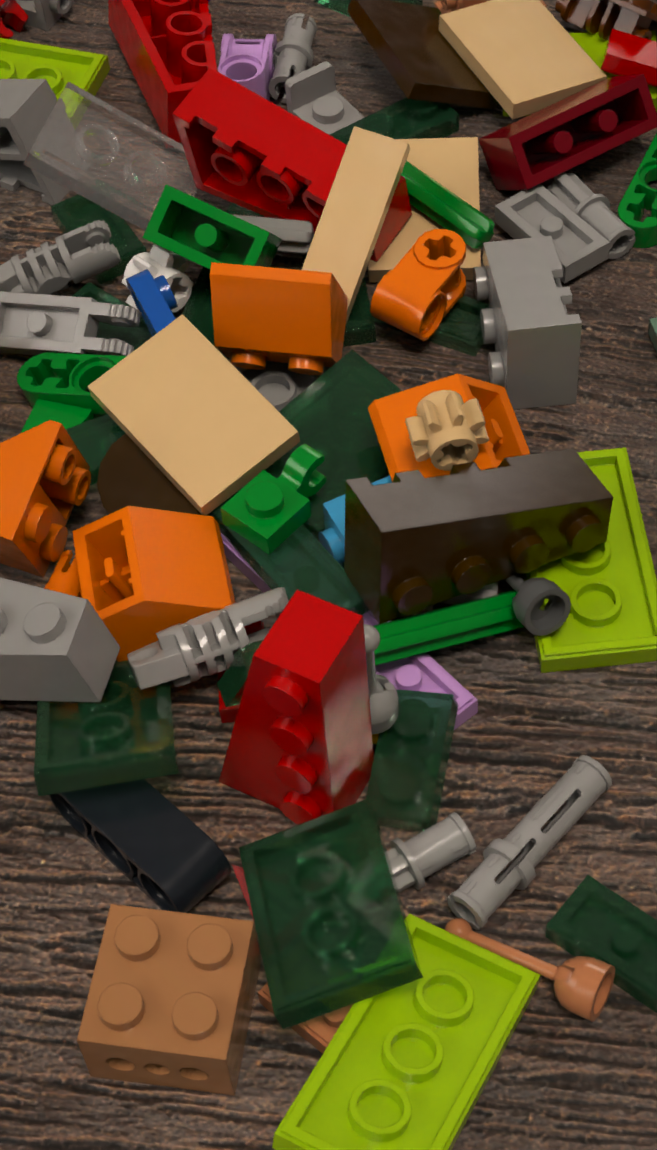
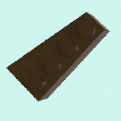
[344,448,613,624]

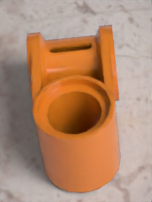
[370,229,466,341]

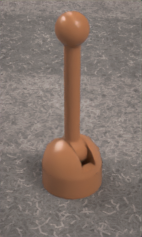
[444,918,615,1022]

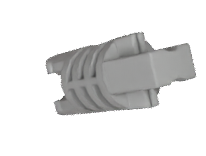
[0,220,121,295]
[127,587,289,690]

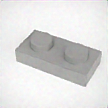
[495,183,610,283]

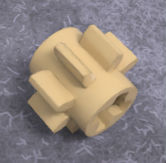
[405,390,489,471]

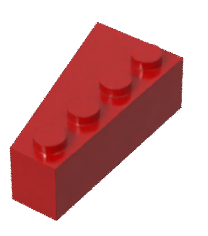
[108,0,217,145]
[172,68,412,262]

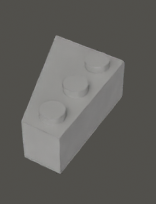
[0,79,90,207]
[473,235,582,410]

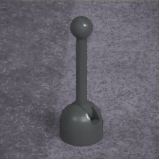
[504,574,571,636]

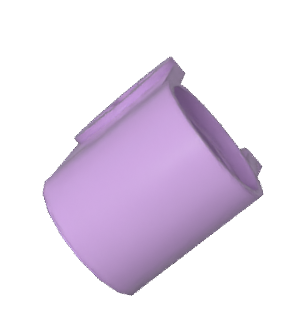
[218,34,277,101]

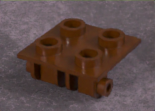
[555,0,657,40]

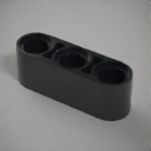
[47,744,231,913]

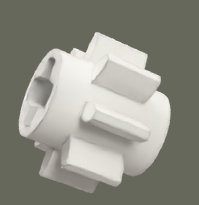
[122,244,194,313]

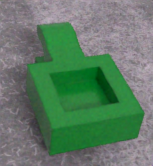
[220,444,326,555]

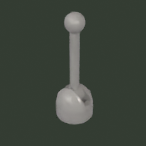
[364,624,399,734]

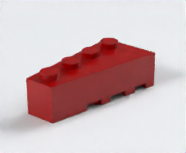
[219,589,375,835]

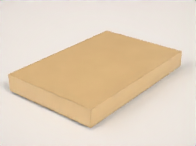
[438,0,607,120]
[368,137,481,282]
[87,314,300,516]

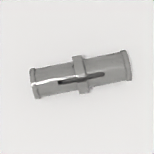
[268,13,317,103]

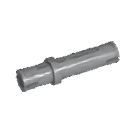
[447,755,612,930]

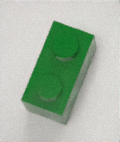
[142,184,282,269]

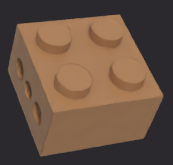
[77,904,261,1096]

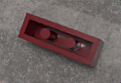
[478,73,657,190]

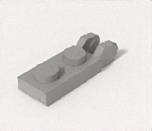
[0,291,142,356]

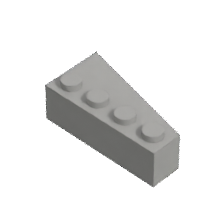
[0,577,120,702]

